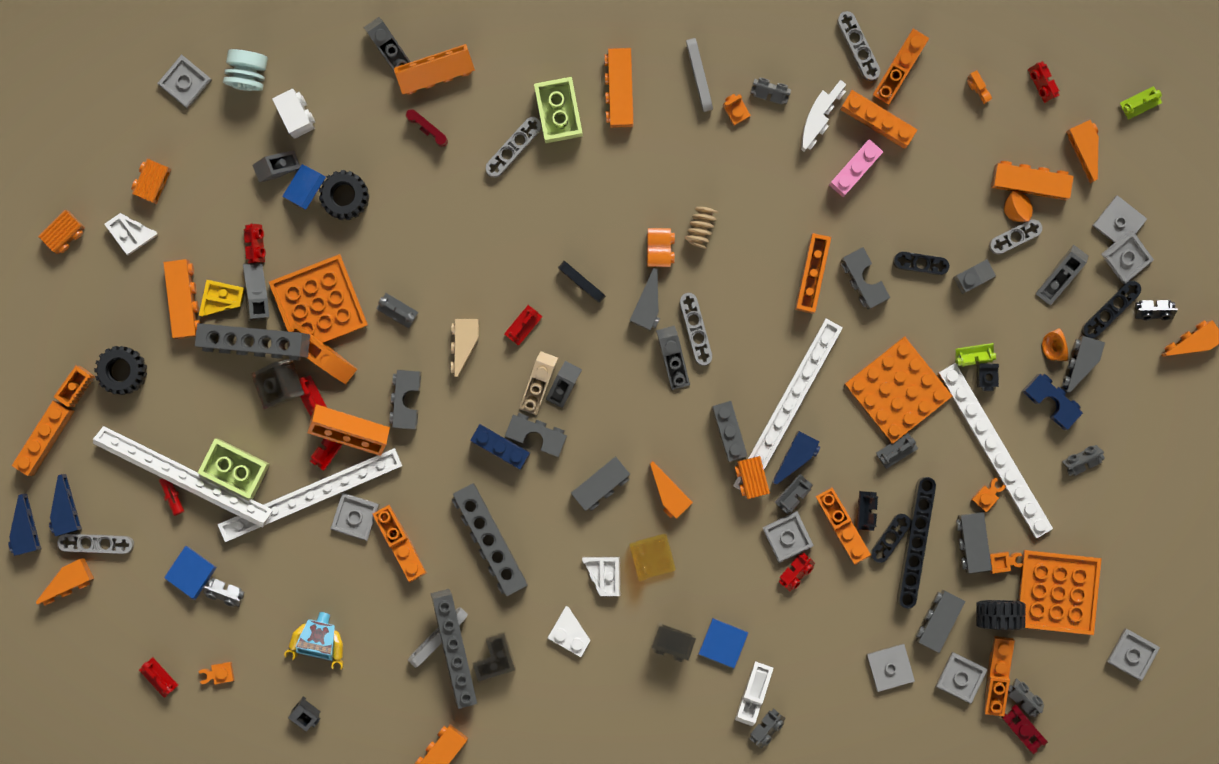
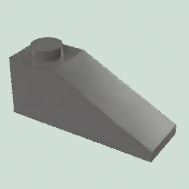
[1036,245,1089,305]
[630,268,660,331]

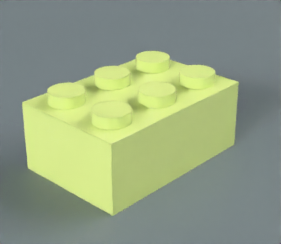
[534,77,583,144]
[198,439,270,499]

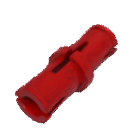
[159,478,185,516]

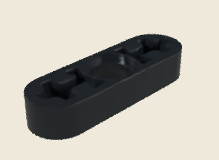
[893,252,950,275]
[558,261,606,303]
[870,514,911,563]

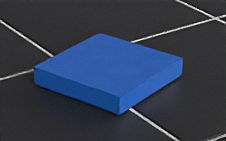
[282,164,326,210]
[164,546,217,600]
[698,618,748,668]

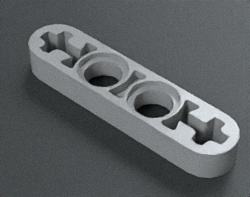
[837,11,880,81]
[686,38,713,112]
[486,117,541,178]
[680,293,712,366]
[57,534,134,554]
[408,607,468,668]

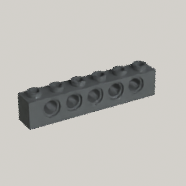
[195,323,310,361]
[452,483,528,596]
[430,589,477,709]

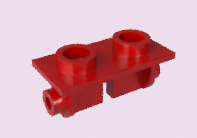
[1027,61,1060,103]
[243,223,266,264]
[504,305,543,346]
[293,375,327,417]
[310,439,343,471]
[778,553,815,592]
[139,657,178,698]

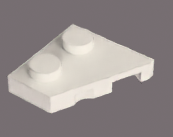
[105,213,158,256]
[582,557,620,596]
[548,606,590,657]

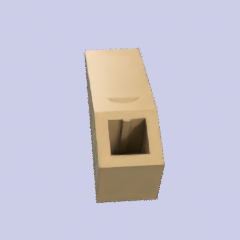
[451,319,479,377]
[519,351,558,415]

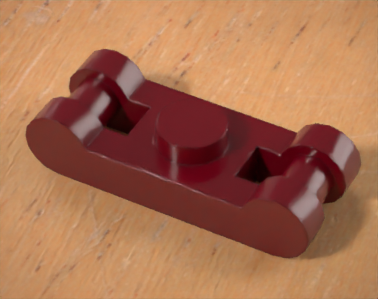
[406,109,448,147]
[1001,704,1048,755]

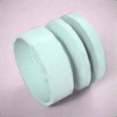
[223,49,268,91]

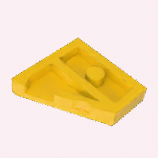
[199,279,245,316]

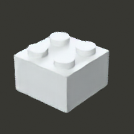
[272,89,315,139]

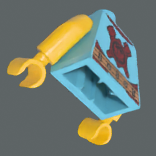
[284,612,343,670]

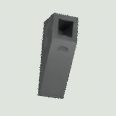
[363,17,411,72]
[243,263,270,321]
[656,325,690,390]
[1062,336,1105,393]

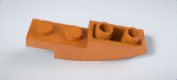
[873,28,929,104]
[288,322,357,384]
[816,487,871,565]
[373,505,427,582]
[984,636,1015,717]

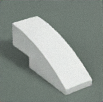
[735,661,773,726]

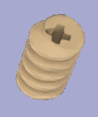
[685,207,719,249]

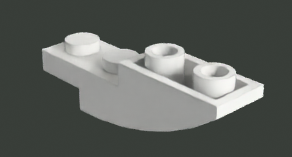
[801,80,846,152]

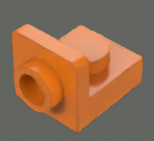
[723,94,751,126]

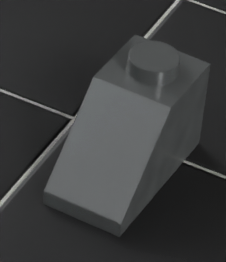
[252,150,300,183]
[953,259,996,294]
[545,361,582,408]

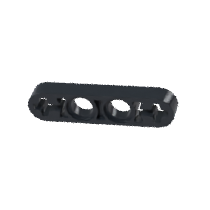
[1082,281,1142,338]

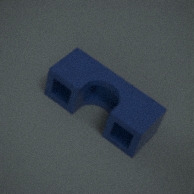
[1022,374,1083,430]
[470,424,530,470]

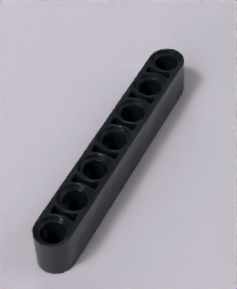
[897,477,936,609]

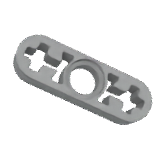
[989,220,1042,254]

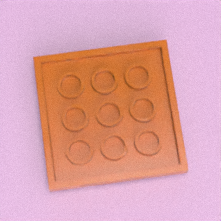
[269,254,368,343]
[845,336,952,444]
[1018,550,1102,635]

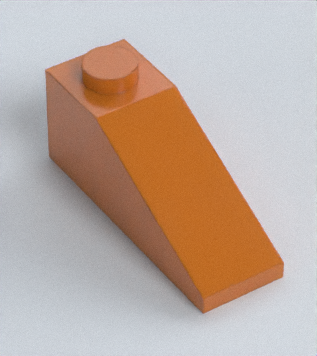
[1066,120,1099,183]
[650,461,693,519]

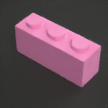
[829,139,883,197]

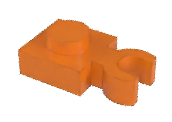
[967,70,992,104]
[971,478,1005,512]
[990,552,1023,574]
[198,662,235,684]

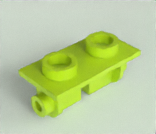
[1120,86,1162,120]
[955,343,996,367]

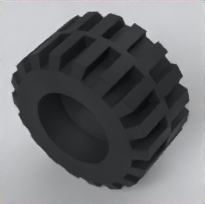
[319,170,369,220]
[94,346,147,395]
[976,600,1026,630]

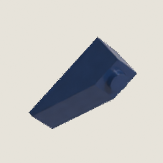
[772,431,820,484]
[49,474,82,536]
[8,494,41,556]

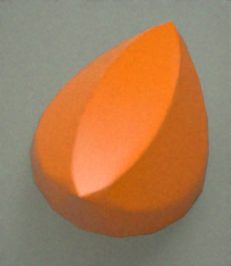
[1004,191,1033,222]
[1042,328,1068,361]

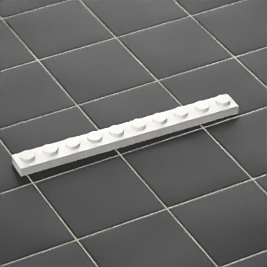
[733,319,843,490]
[938,363,1053,538]
[93,426,273,528]
[218,448,403,542]

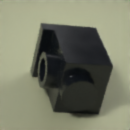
[977,364,999,391]
[288,696,321,732]

